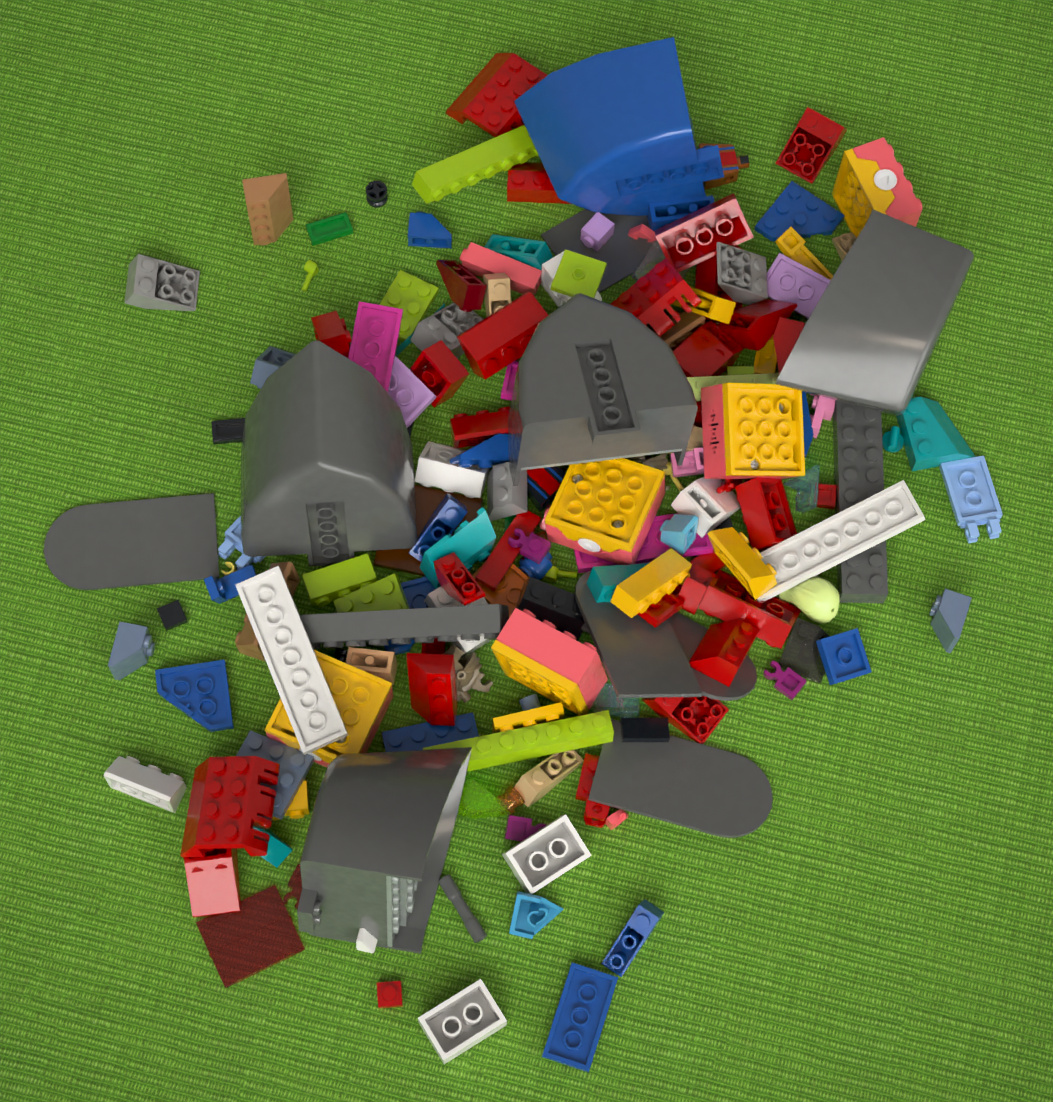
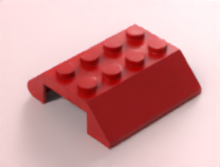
[446,53,548,137]
[610,258,702,337]
[180,756,280,858]

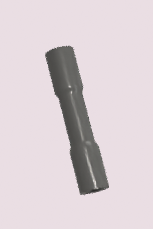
[438,874,487,943]

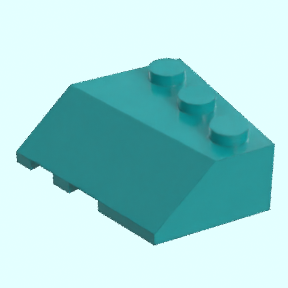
[896,397,976,471]
[420,507,496,589]

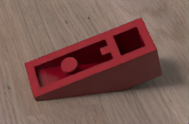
[436,260,487,312]

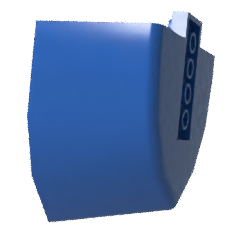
[514,37,724,216]

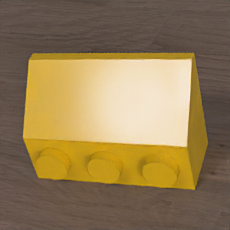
[707,527,777,600]

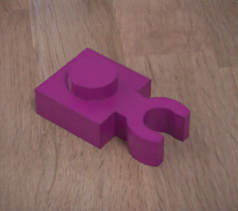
[508,528,551,565]
[763,661,807,700]
[504,815,546,841]

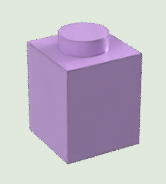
[580,213,615,252]

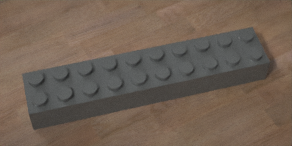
[833,400,888,604]
[300,604,509,649]

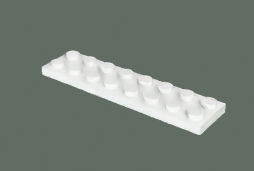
[758,480,925,602]
[236,566,349,755]

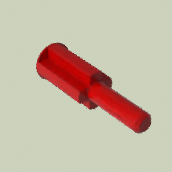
[716,479,742,494]

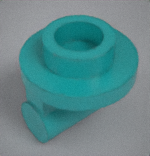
[882,426,904,453]

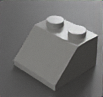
[487,462,527,521]

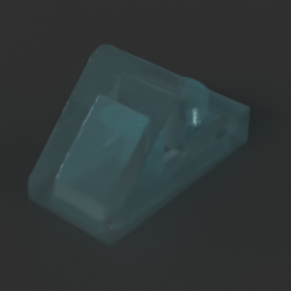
[784,465,820,513]

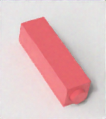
[460,242,542,296]

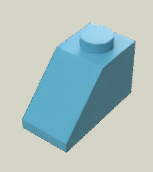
[660,514,699,555]

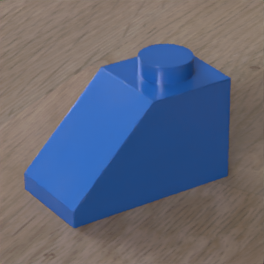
[408,212,452,249]

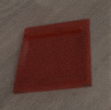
[196,885,305,988]

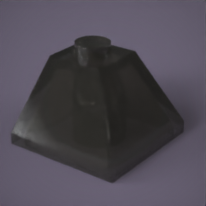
[779,618,830,684]

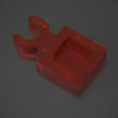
[283,864,302,910]

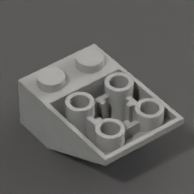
[716,242,768,305]
[124,254,200,311]
[410,303,483,359]

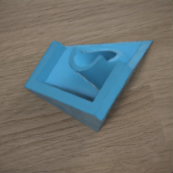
[509,891,564,939]

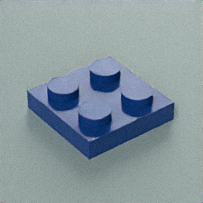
[816,628,872,685]

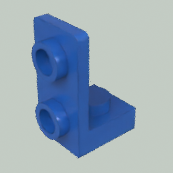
[204,565,257,604]

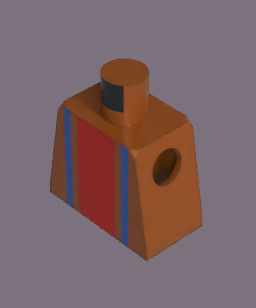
[698,143,749,190]

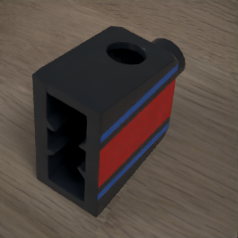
[527,466,566,512]

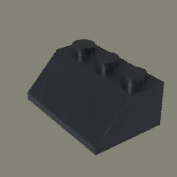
[516,577,585,641]

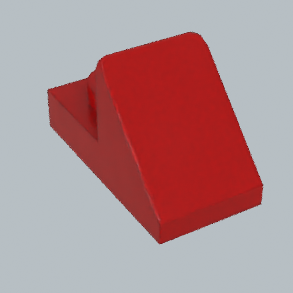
[677,564,716,615]

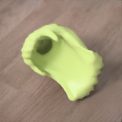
[779,576,840,624]

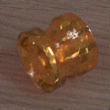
[495,786,525,815]

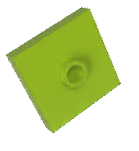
[550,249,607,298]

